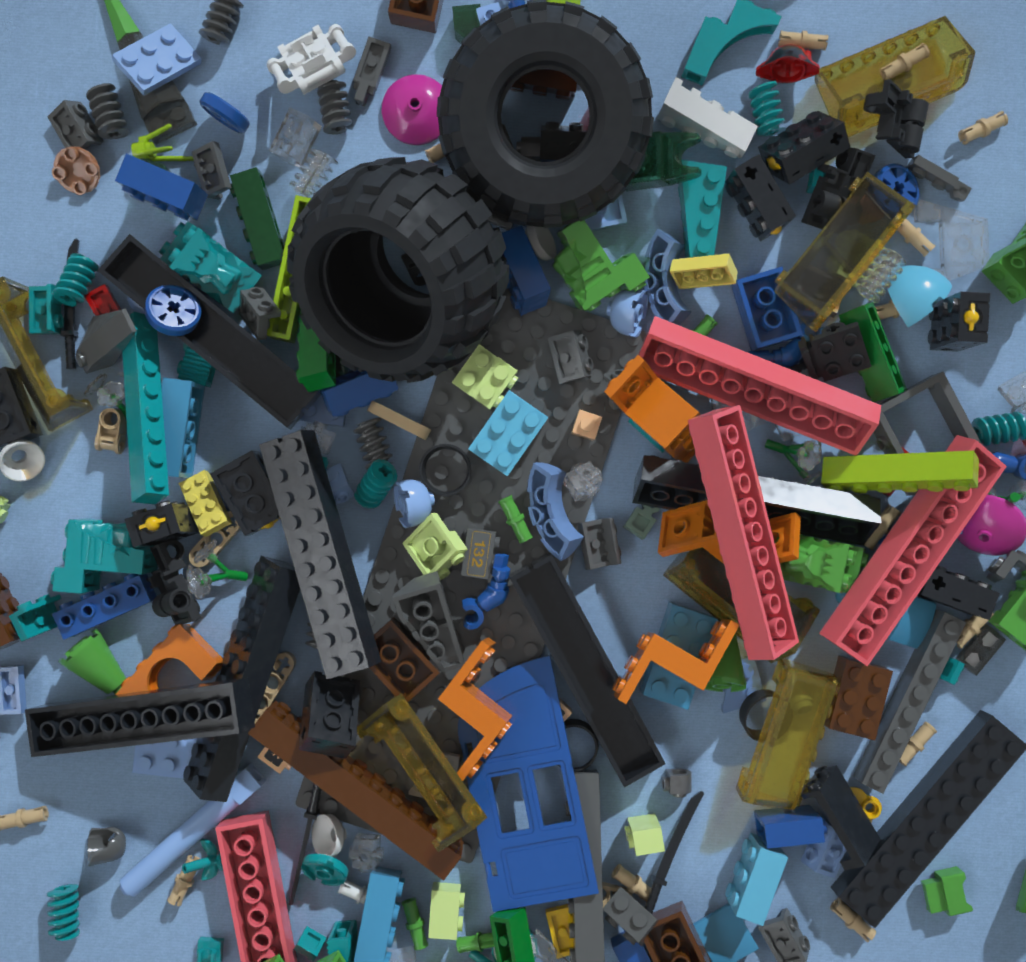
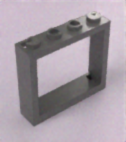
[873,372,981,496]

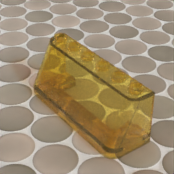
[814,16,976,137]
[736,657,840,810]

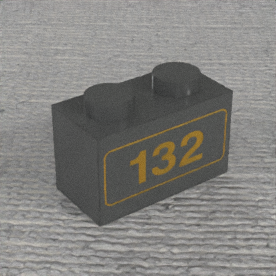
[461,527,500,579]

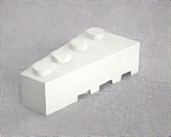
[657,77,758,159]

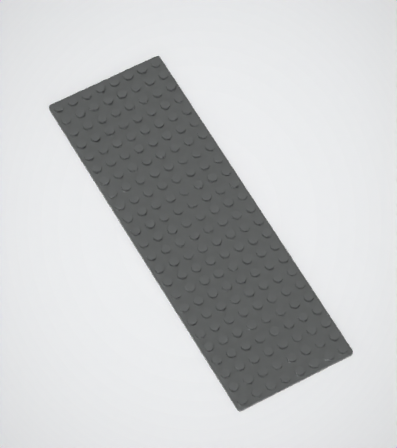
[296,288,646,863]

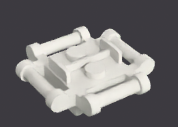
[267,24,356,95]

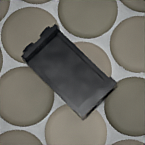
[801,765,880,870]

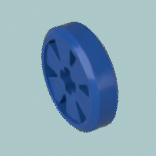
[199,92,250,134]
[871,163,920,217]
[144,285,201,336]

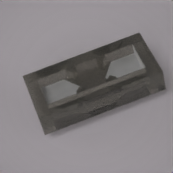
[955,624,1006,676]

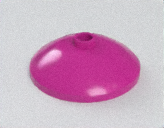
[381,74,442,145]
[957,495,1026,556]

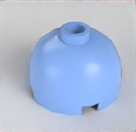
[607,290,648,338]
[393,479,435,528]

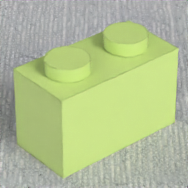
[624,813,665,856]
[428,882,465,940]

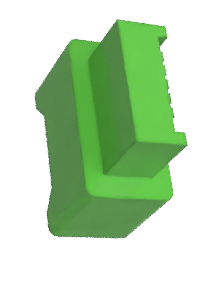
[921,866,973,916]

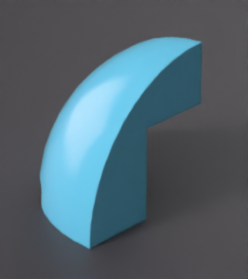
[884,265,952,327]

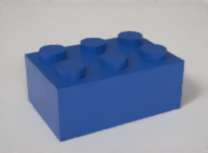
[115,153,208,221]
[502,225,551,316]
[731,267,803,351]

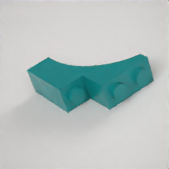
[681,0,782,86]

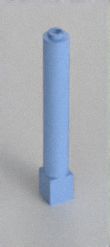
[120,763,266,897]

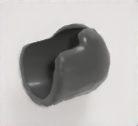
[87,827,126,866]

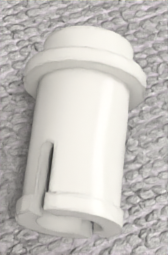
[338,879,367,904]

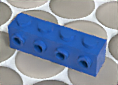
[52,574,156,640]

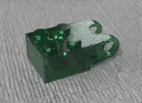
[625,131,702,192]

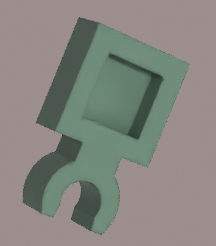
[623,505,661,540]

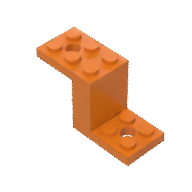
[604,355,701,463]
[658,500,801,564]
[612,619,740,704]
[438,637,512,782]

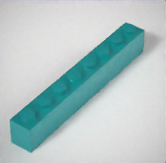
[122,312,169,505]

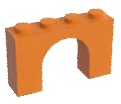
[115,624,223,695]

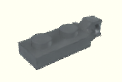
[353,36,392,107]
[907,155,972,202]

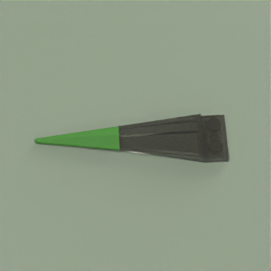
[104,0,198,145]

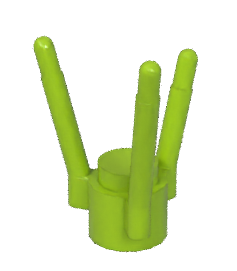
[131,124,194,163]

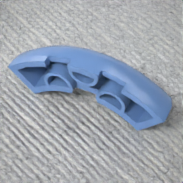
[644,229,691,325]
[527,463,584,561]

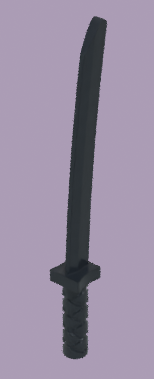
[60,238,80,369]
[289,783,322,905]
[645,791,704,914]

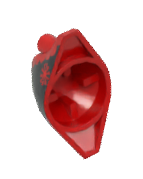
[756,44,820,83]

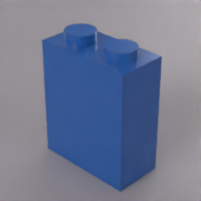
[754,804,827,849]

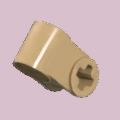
[94,408,127,454]

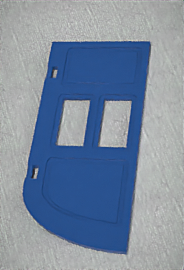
[458,656,599,912]

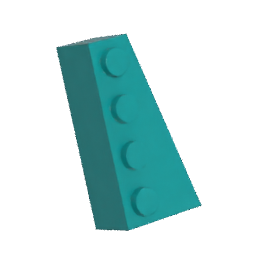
[676,160,727,258]

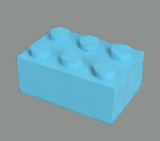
[468,390,548,477]
[725,833,788,926]

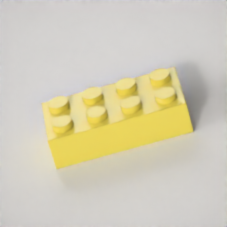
[670,254,738,289]
[178,470,232,537]

